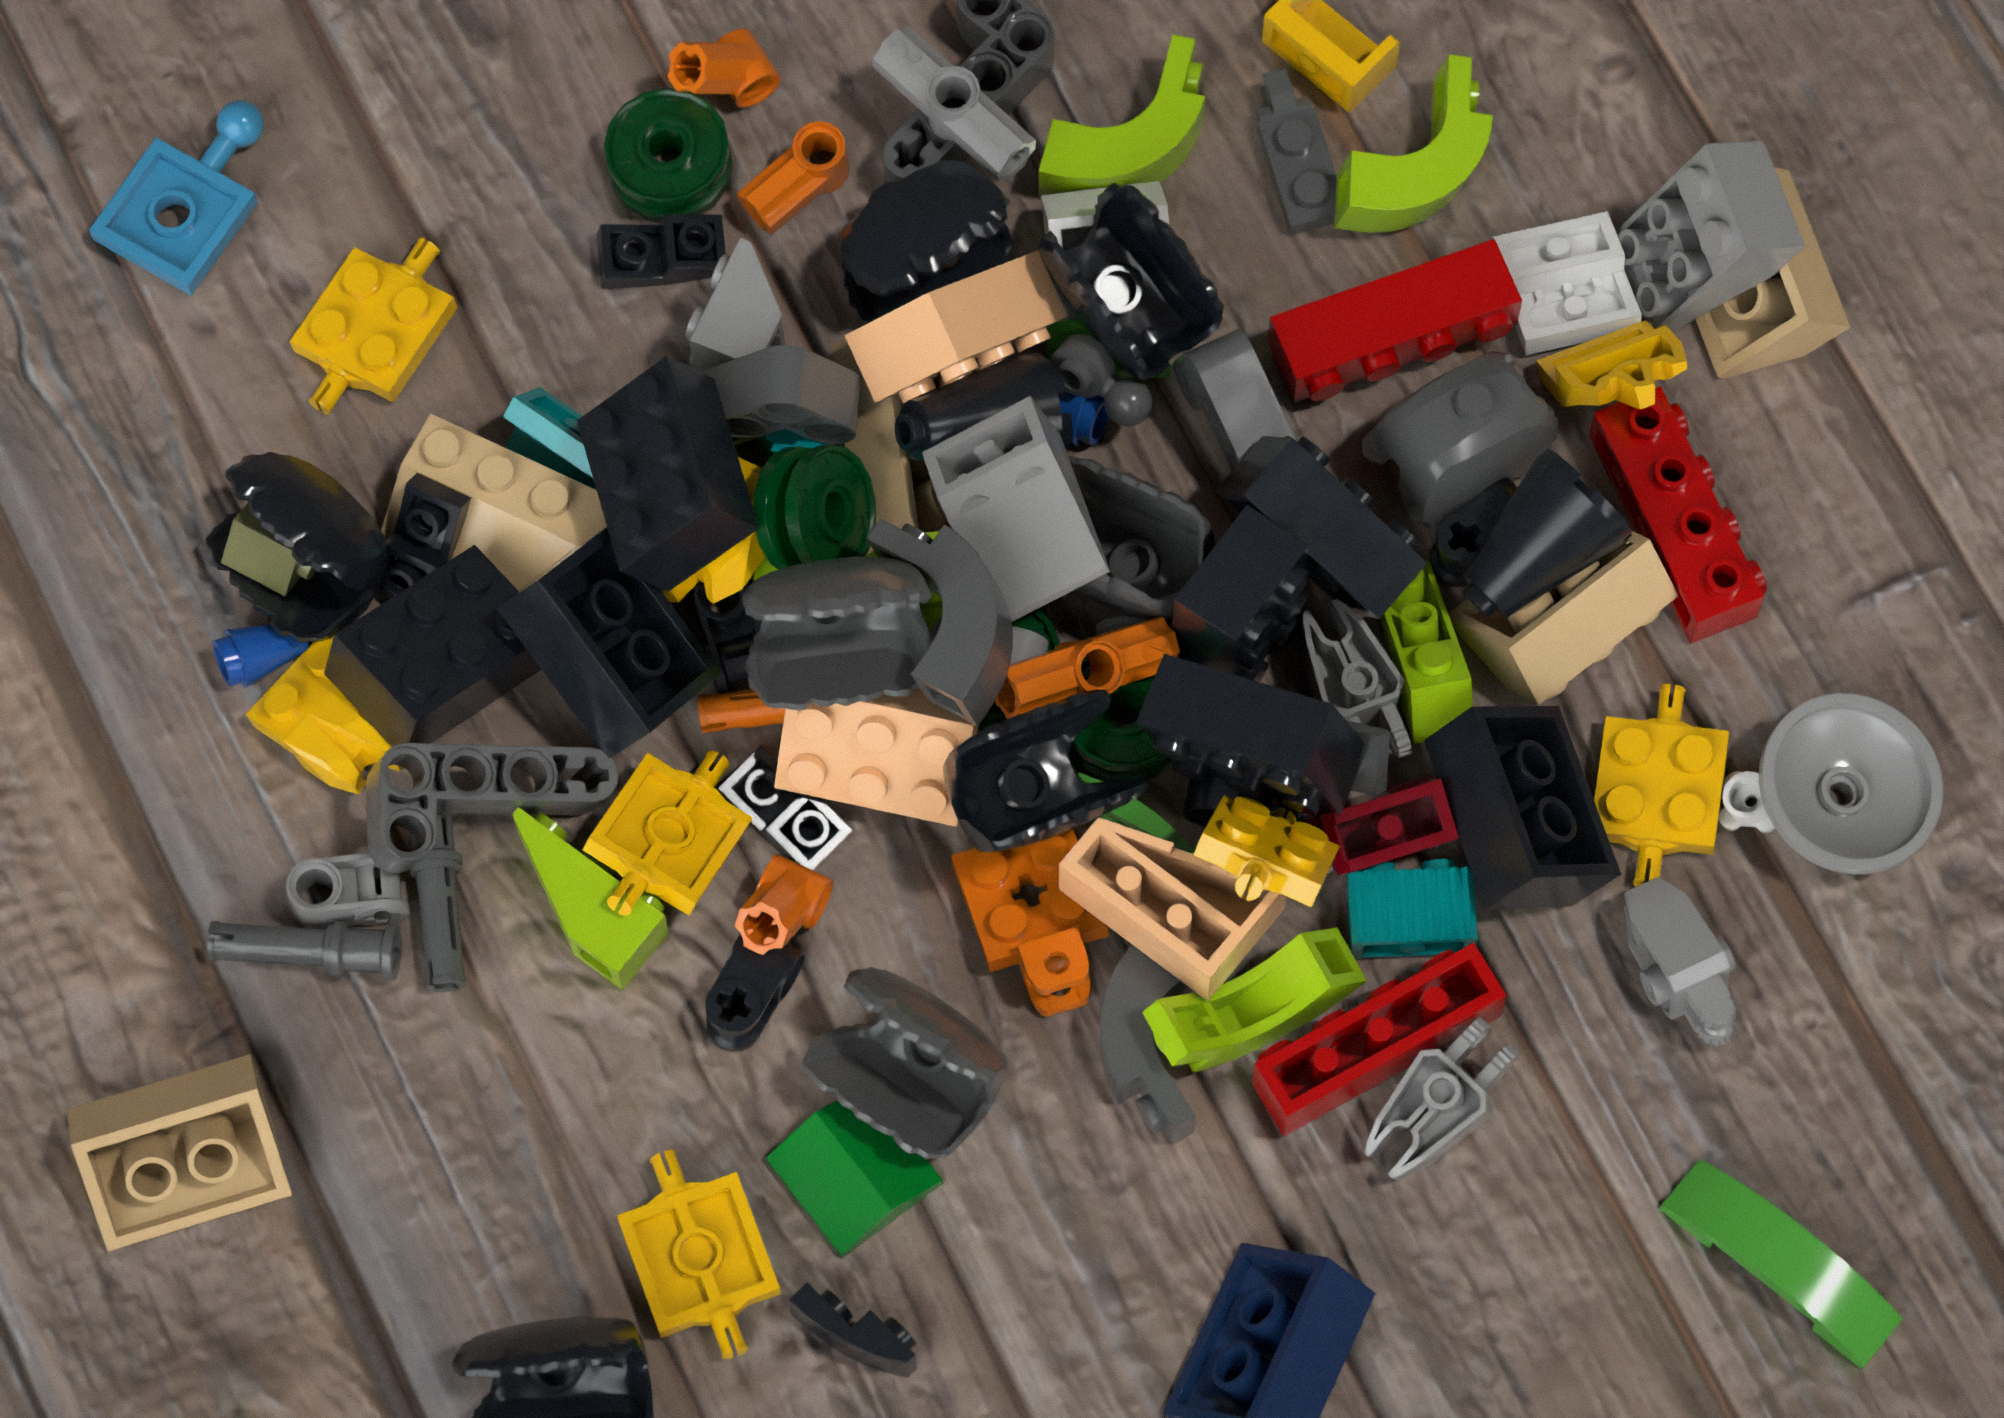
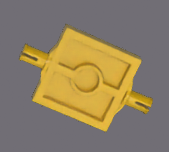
[289,237,458,415]
[1594,684,1729,887]
[583,751,753,916]
[1194,795,1340,907]
[616,1150,781,1359]

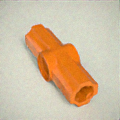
[995,616,1180,719]

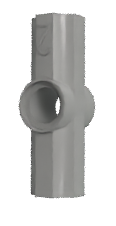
[872,26,1036,181]

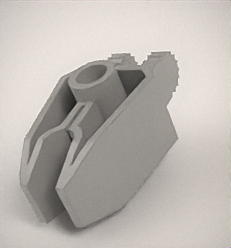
[1300,599,1412,758]
[1624,877,1737,1048]
[1364,1017,1520,1181]

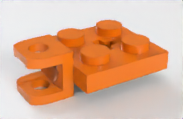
[951,829,1109,1017]

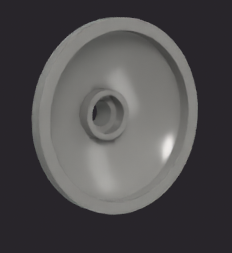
[1759,693,1943,875]

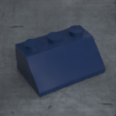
[1163,1242,1376,1418]

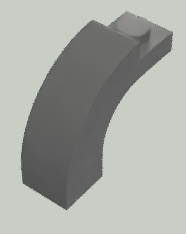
[866,519,1013,726]
[1099,945,1195,1145]

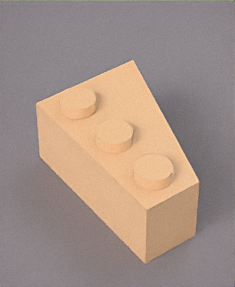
[1059,817,1287,1001]

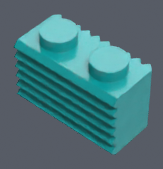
[1345,859,1478,959]

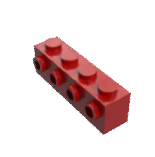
[1267,238,1522,403]
[1588,386,1767,644]
[1252,942,1507,1137]

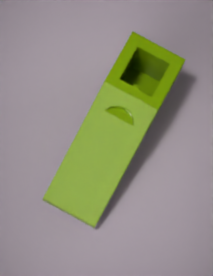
[1380,559,1473,744]
[512,807,669,991]

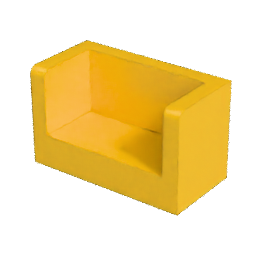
[1262,0,1400,113]

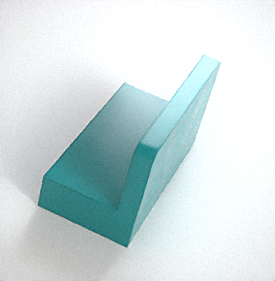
[503,387,596,490]

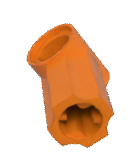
[667,28,781,108]
[737,121,850,235]
[734,854,834,955]

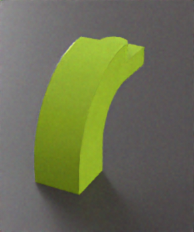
[1038,34,1205,197]
[1334,54,1493,233]
[1142,927,1367,1072]

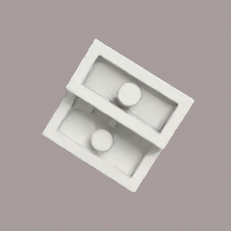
[1493,211,1642,356]

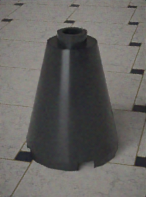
[894,353,1072,462]
[1462,448,1632,618]

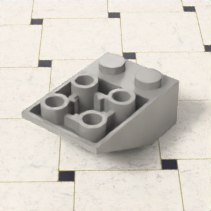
[1616,140,1805,331]
[922,396,1110,622]

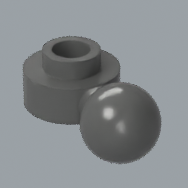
[1051,334,1152,427]

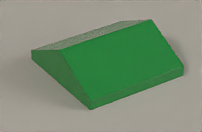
[766,1100,943,1259]

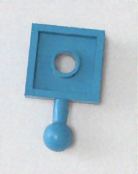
[89,100,264,296]

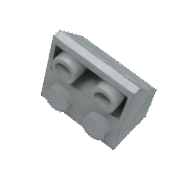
[685,238,785,372]

